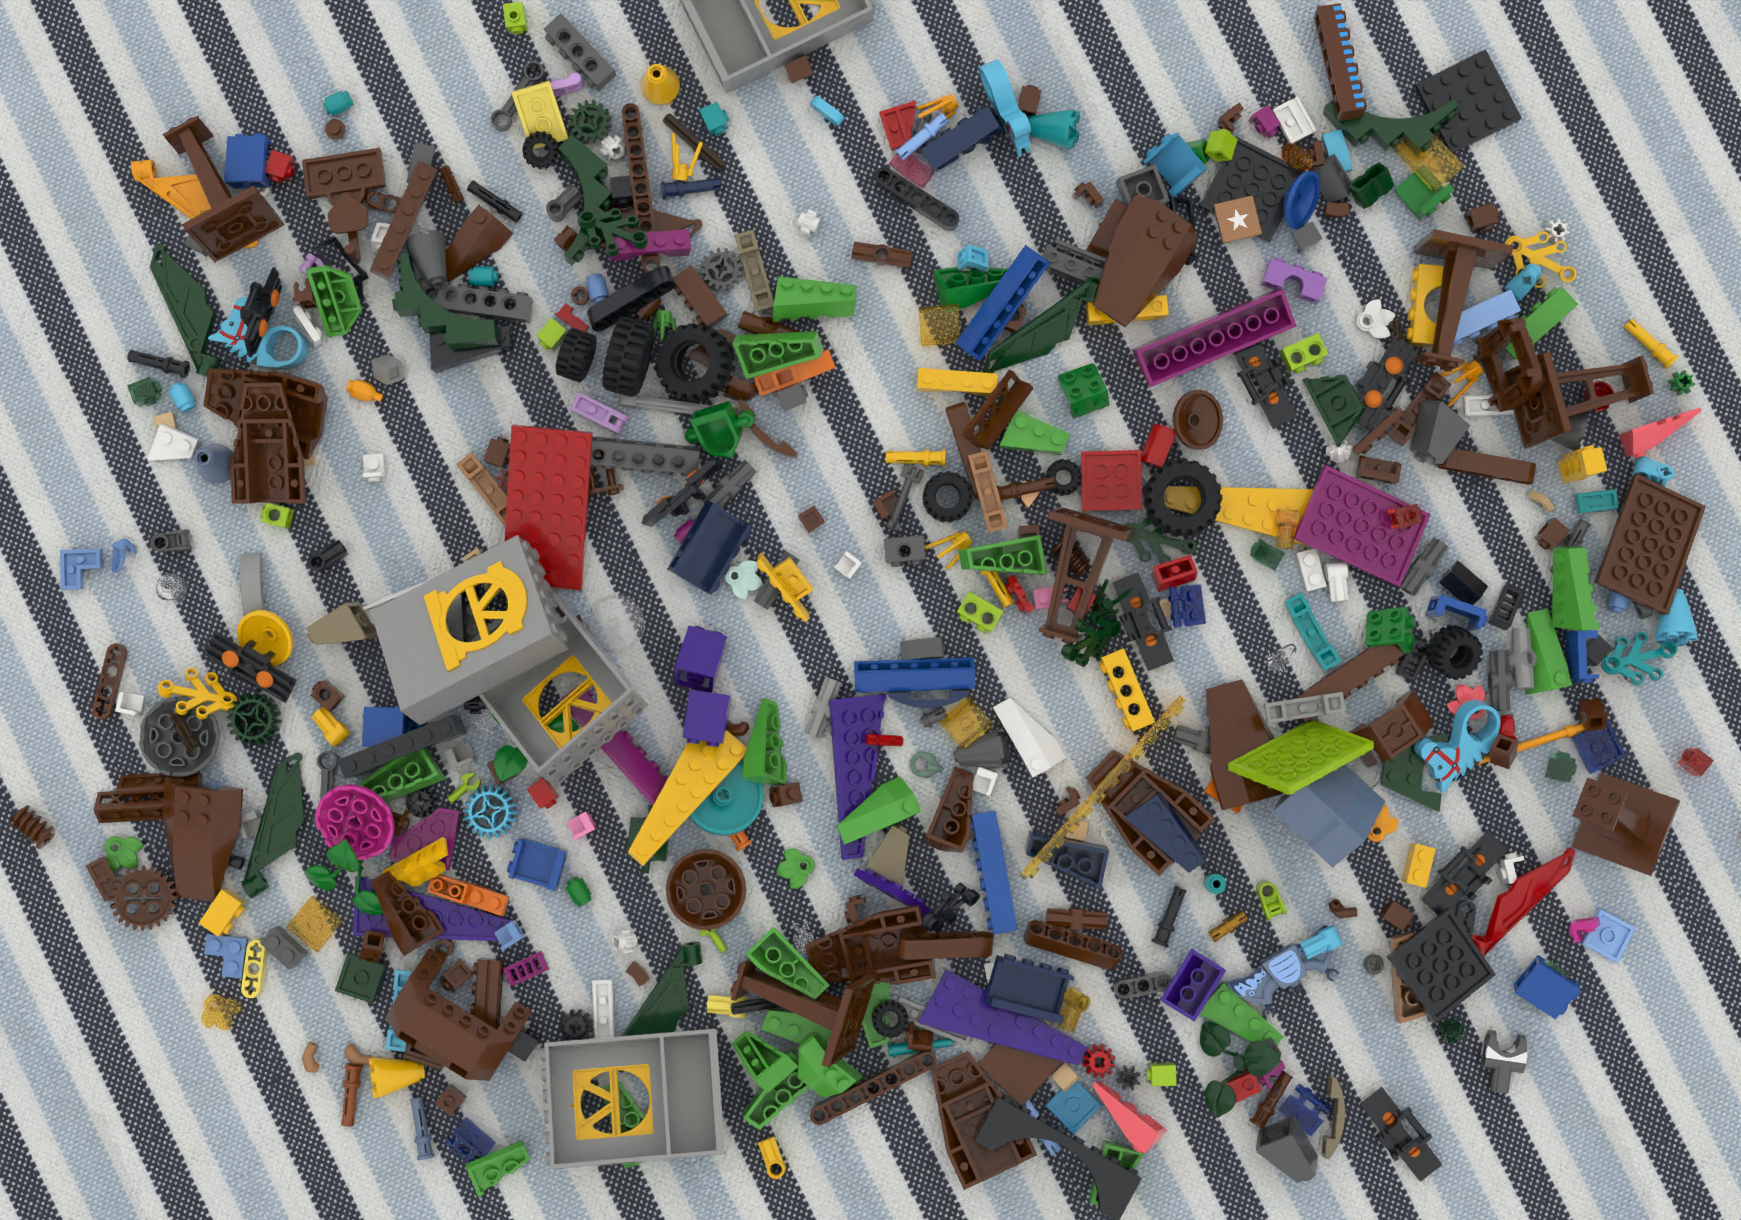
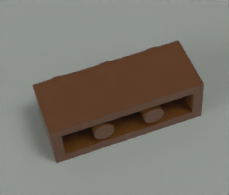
[673,265,727,328]

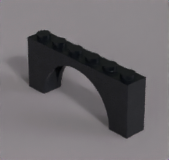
[338,715,467,779]

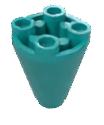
[1027,109,1080,150]

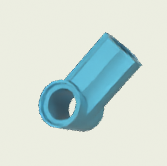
[1299,925,1343,959]

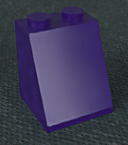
[674,626,727,693]
[683,690,732,747]

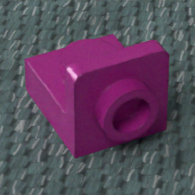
[1258,1059,1286,1090]

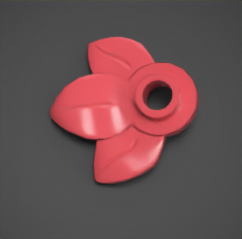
[1447,684,1485,720]

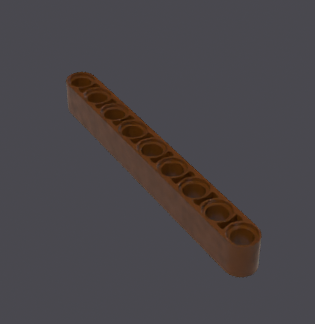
[622,103,660,275]

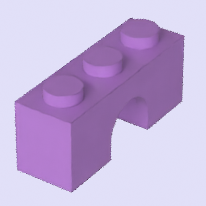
[1260,258,1327,304]

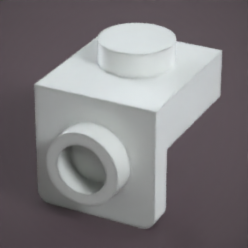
[1499,852,1524,884]

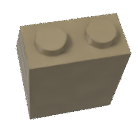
[306,602,378,645]

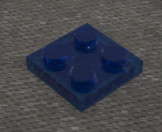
[1571,720,1627,774]

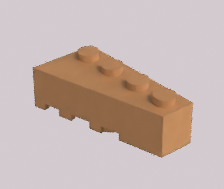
[1389,932,1427,1024]

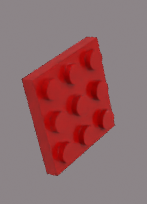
[1081,450,1142,512]

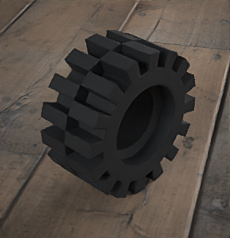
[522,131,558,169]
[1045,459,1082,496]
[872,1000,909,1038]

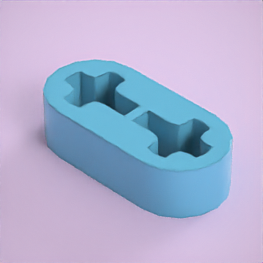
[809,96,845,126]

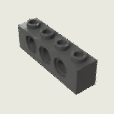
[544,13,616,91]

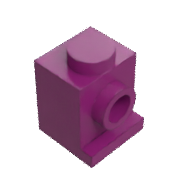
[1248,105,1281,139]

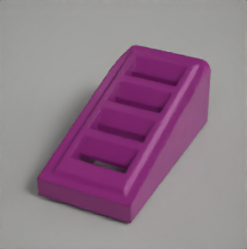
[503,951,549,987]

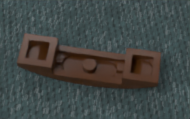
[1387,372,1452,446]
[738,399,798,459]

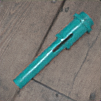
[888,1038,953,1058]

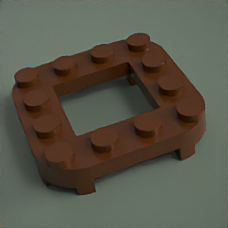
[1473,317,1546,412]

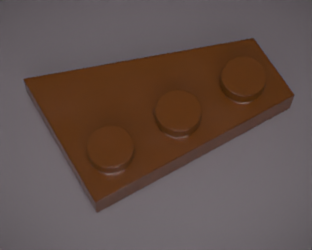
[1352,406,1404,455]

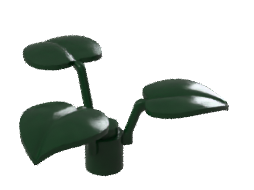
[1200,1022,1281,1118]

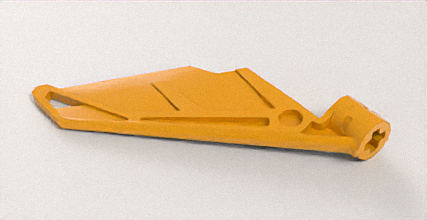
[131,159,259,249]

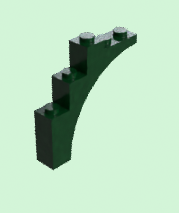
[1323,99,1459,155]
[558,134,613,266]
[392,252,499,350]

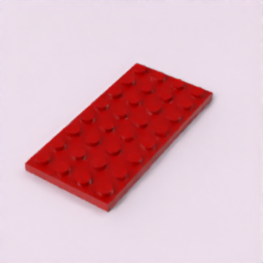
[505,424,593,590]

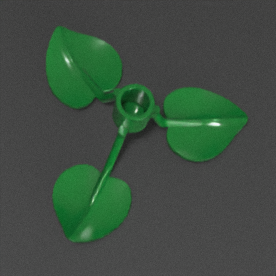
[492,712,579,782]
[304,839,383,915]

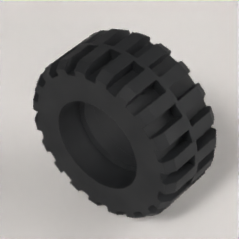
[602,317,655,397]
[655,323,735,401]
[1143,459,1222,537]

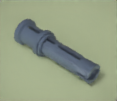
[410,1097,435,1160]

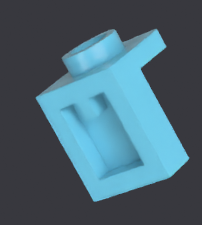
[957,244,989,271]

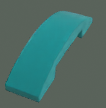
[1284,592,1342,671]

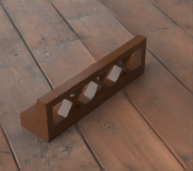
[963,370,1034,450]
[93,791,164,823]

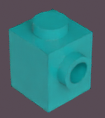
[699,102,730,136]

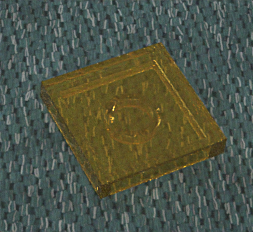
[918,304,960,346]
[939,696,993,750]
[286,896,344,953]

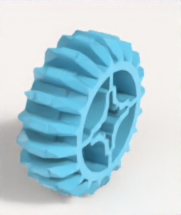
[463,785,518,839]

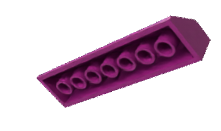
[1132,289,1297,387]
[559,686,669,806]

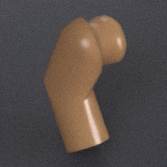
[344,1044,372,1065]

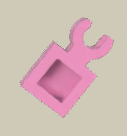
[1032,587,1069,610]

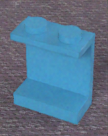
[1143,132,1208,197]

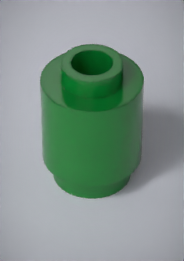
[565,876,592,907]

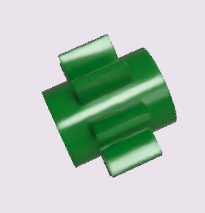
[1668,370,1695,396]

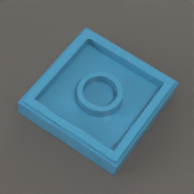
[1045,1081,1102,1134]

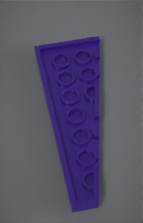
[829,694,886,860]
[353,876,513,941]
[918,969,1087,1065]

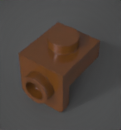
[769,782,803,807]
[391,810,411,836]
[844,894,866,923]

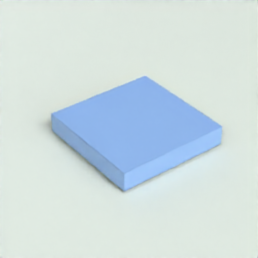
[1580,908,1636,963]

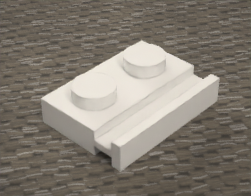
[1272,96,1316,145]

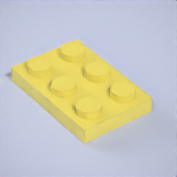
[512,80,568,149]

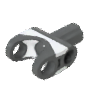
[1481,1030,1527,1093]

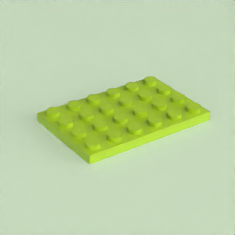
[1228,720,1374,795]

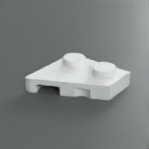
[148,424,200,460]

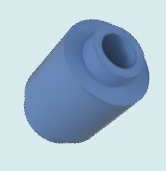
[586,273,609,304]
[1607,590,1630,613]

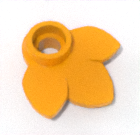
[1368,804,1398,842]

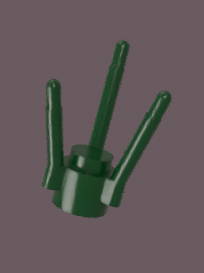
[1093,579,1134,619]

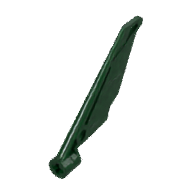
[150,243,221,377]
[983,277,1101,373]
[241,753,304,899]
[618,941,703,1073]

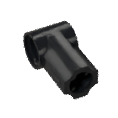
[307,539,349,573]

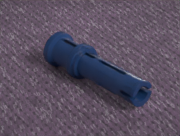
[661,178,721,200]

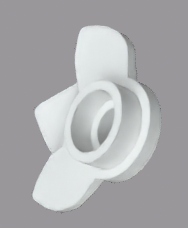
[1356,299,1395,338]

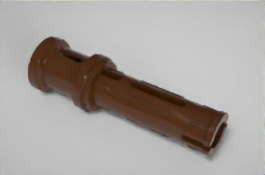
[997,476,1056,503]
[1249,1070,1293,1130]

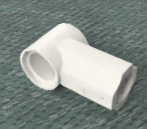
[1324,562,1349,602]

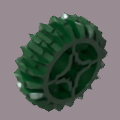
[226,692,282,746]

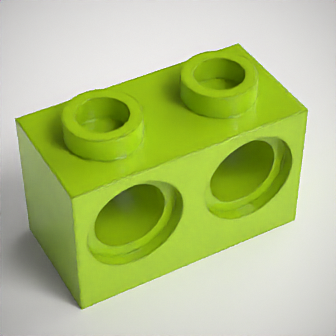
[1279,333,1328,374]
[956,591,1004,634]

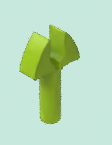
[448,773,481,803]
[699,929,727,953]

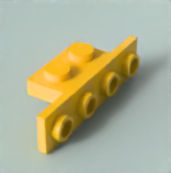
[757,552,813,622]
[382,837,448,887]

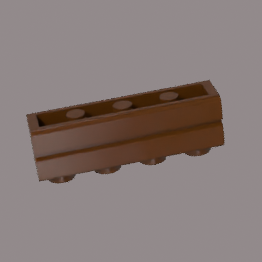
[470,958,504,1030]

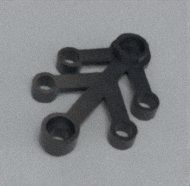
[922,882,980,933]

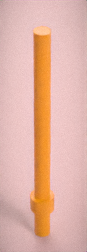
[1476,723,1585,766]

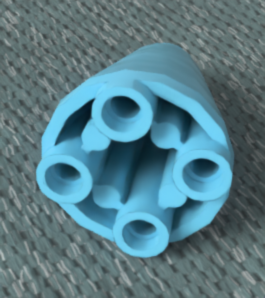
[1655,589,1697,646]

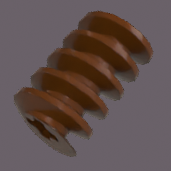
[1052,539,1092,579]
[9,805,55,849]

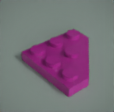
[389,807,461,871]

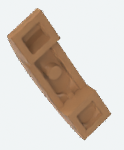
[968,451,1008,533]
[456,452,507,526]

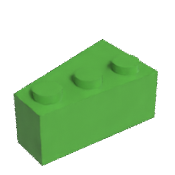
[998,410,1070,455]
[1088,1140,1144,1205]

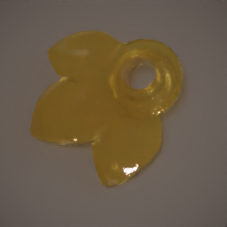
[201,994,242,1030]

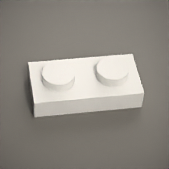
[293,306,322,348]
[1296,549,1327,592]

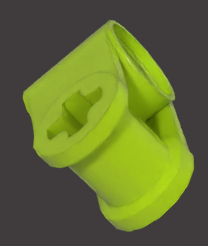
[1256,880,1287,921]

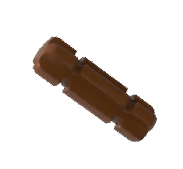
[439,166,464,204]

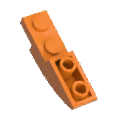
[753,349,836,396]
[427,874,510,916]

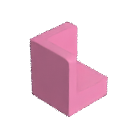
[567,811,597,840]

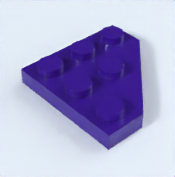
[854,868,931,916]

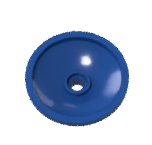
[1284,170,1320,230]

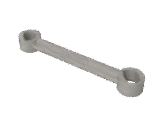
[618,394,738,415]

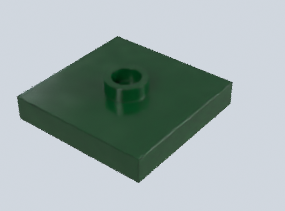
[335,952,387,1004]

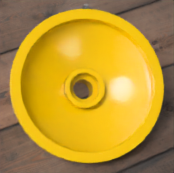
[237,610,293,666]

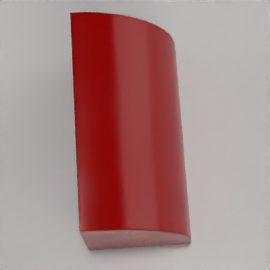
[1141,424,1176,469]

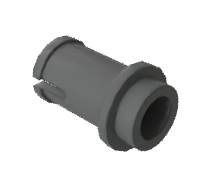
[921,706,947,728]

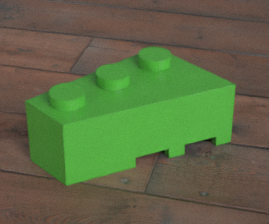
[731,1030,799,1093]

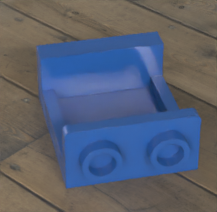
[224,133,272,189]
[1425,595,1487,631]
[1565,630,1599,683]
[507,838,568,891]
[1513,955,1580,1020]

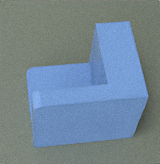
[494,920,525,951]

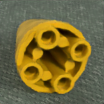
[641,64,680,105]
[368,1057,425,1099]

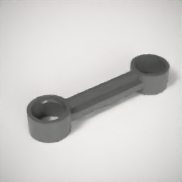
[490,61,545,132]
[314,751,339,828]

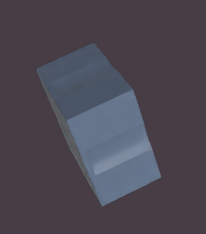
[1272,764,1385,868]

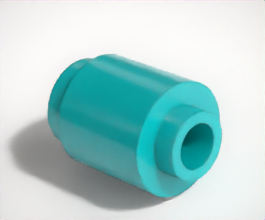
[322,90,354,116]
[468,266,499,287]
[1203,873,1226,894]

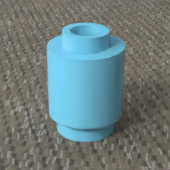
[169,382,197,413]

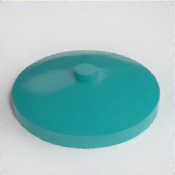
[689,761,763,836]

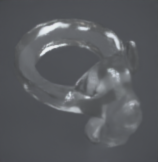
[1267,644,1297,673]

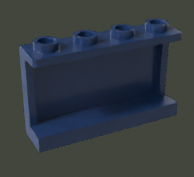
[667,500,751,595]
[983,953,1075,1024]

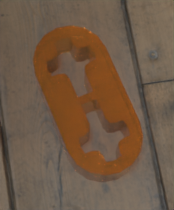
[1281,143,1313,171]

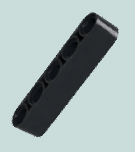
[875,167,959,231]
[587,266,675,332]

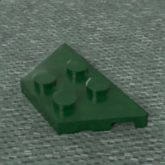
[1303,375,1365,445]

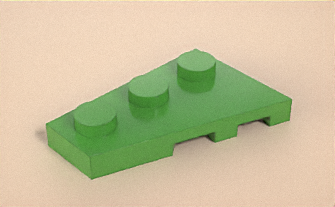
[465,1140,530,1197]

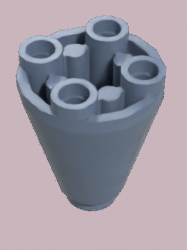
[194,443,234,483]

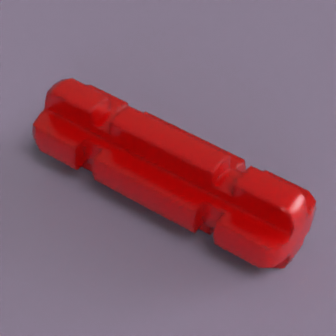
[865,734,903,747]

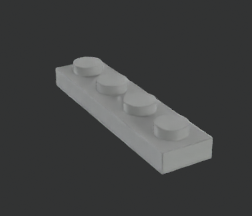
[892,996,970,1045]

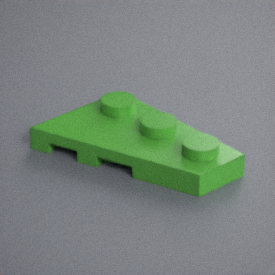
[862,982,890,1049]

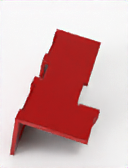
[554,303,589,332]

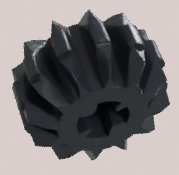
[559,1009,594,1040]

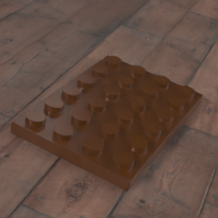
[1594,474,1706,615]

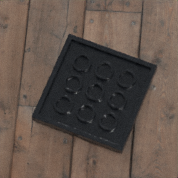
[1414,49,1522,155]
[1199,136,1305,243]
[1386,908,1496,1023]

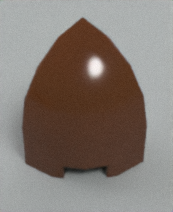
[724,375,759,401]

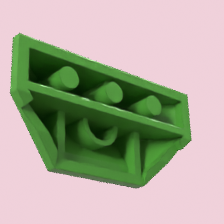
[306,265,362,337]
[797,1035,863,1098]

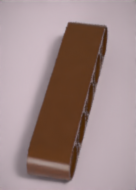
[945,402,981,499]
[1437,449,1536,484]
[1023,920,1123,970]
[897,931,994,960]

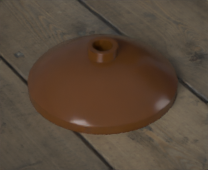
[1173,390,1223,450]

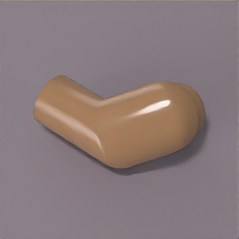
[302,1042,319,1073]

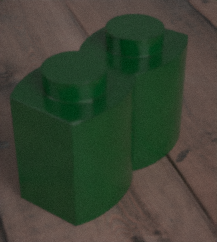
[1348,163,1394,209]

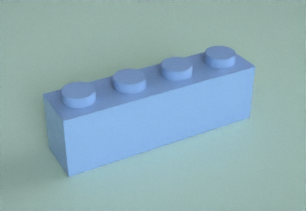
[1453,289,1521,347]

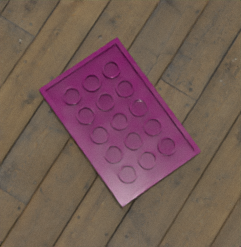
[1293,465,1431,587]

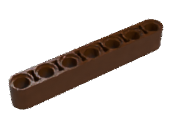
[810,1051,936,1125]

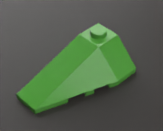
[1525,608,1572,695]
[742,698,787,785]
[745,927,830,1000]
[601,1081,645,1169]

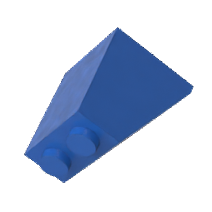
[362,707,427,747]

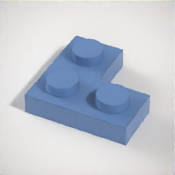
[60,548,103,590]
[204,934,248,979]

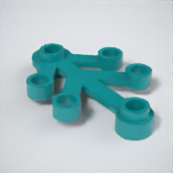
[1601,632,1678,686]

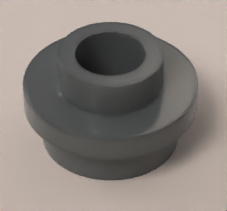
[1363,954,1384,975]

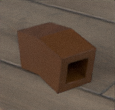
[1323,201,1350,219]
[625,960,651,987]

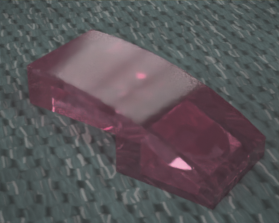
[889,153,934,188]

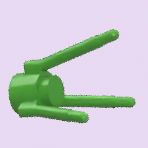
[653,310,677,343]

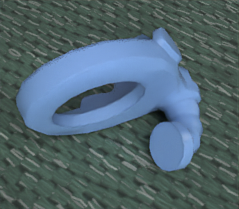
[111,538,137,573]

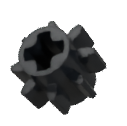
[464,696,486,714]
[1116,1065,1141,1091]

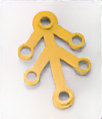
[1505,231,1576,288]
[157,668,237,719]

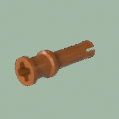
[341,1063,363,1127]

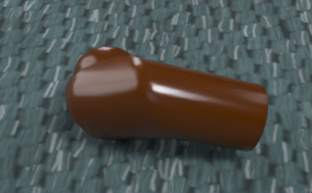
[726,720,749,736]
[1329,899,1357,919]

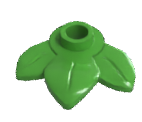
[104,836,144,872]
[776,848,815,889]

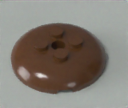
[666,849,746,930]

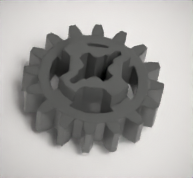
[700,248,743,292]

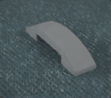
[240,553,264,616]
[1264,692,1346,724]

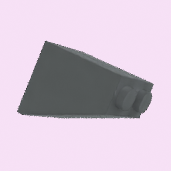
[1410,400,1470,464]
[1256,1116,1318,1183]

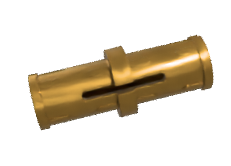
[1208,910,1249,942]

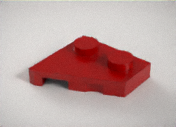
[879,101,916,151]
[1005,575,1035,614]

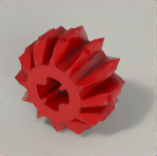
[1082,1044,1116,1078]

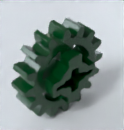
[569,100,612,144]

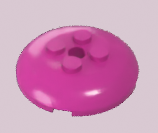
[315,785,394,860]

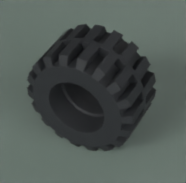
[556,328,597,383]
[922,471,973,523]
[1426,625,1483,680]

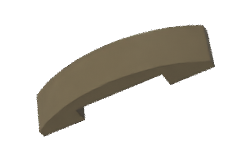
[734,230,774,312]
[1321,1074,1345,1159]

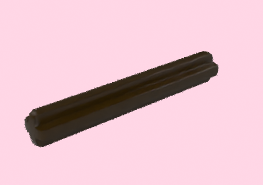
[663,113,726,171]

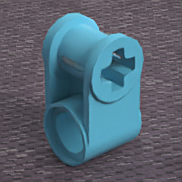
[1504,264,1542,301]
[1632,457,1675,487]

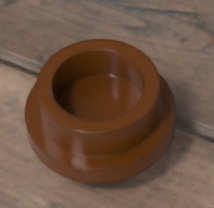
[325,119,345,139]

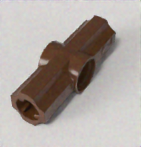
[851,241,913,269]
[738,311,799,334]
[1046,908,1108,930]

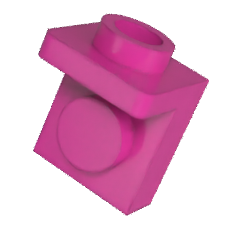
[1569,916,1601,943]

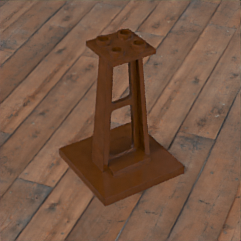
[163,115,284,263]
[1413,229,1514,371]
[1505,352,1654,449]
[1039,506,1136,644]
[1572,773,1680,876]
[731,959,877,1068]

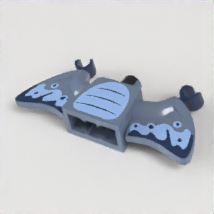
[1228,925,1339,1019]

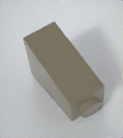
[867,824,909,886]

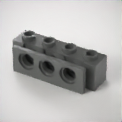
[1042,239,1107,285]

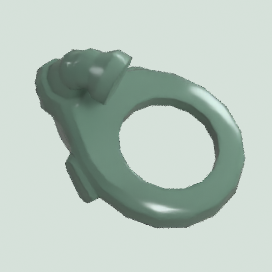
[910,752,944,778]

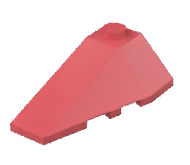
[1619,408,1702,458]
[1092,1081,1168,1154]

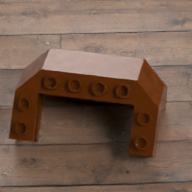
[386,948,533,1081]

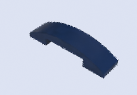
[889,690,969,708]

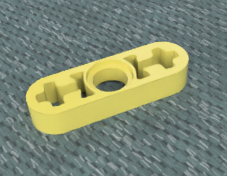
[241,939,267,998]

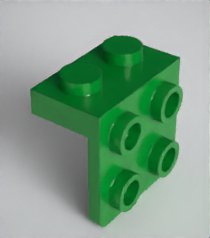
[1395,166,1454,220]
[1058,363,1110,418]
[1365,607,1416,654]

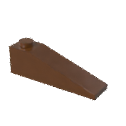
[446,204,513,282]
[924,767,973,853]
[371,871,445,956]

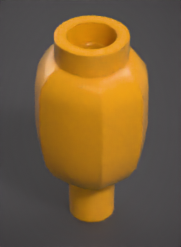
[346,379,383,402]

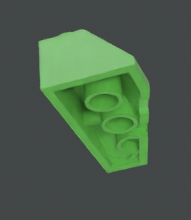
[836,777,921,845]

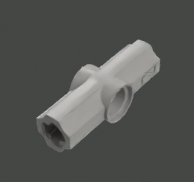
[1509,628,1537,690]
[804,677,841,739]

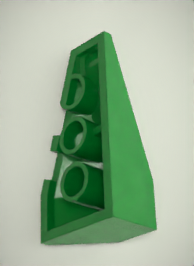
[933,267,1008,311]

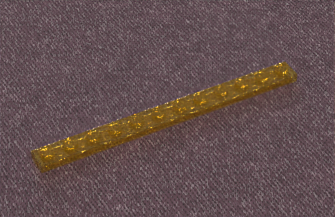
[1019,695,1186,880]

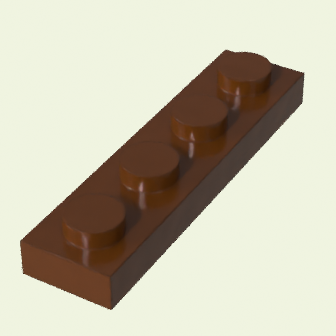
[116,771,202,795]

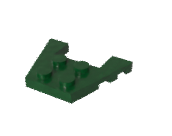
[1380,734,1448,811]

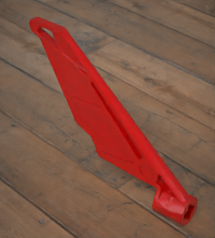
[1470,847,1575,957]

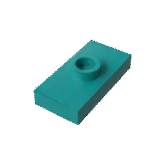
[1575,489,1619,514]

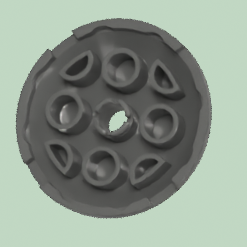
[139,697,220,777]

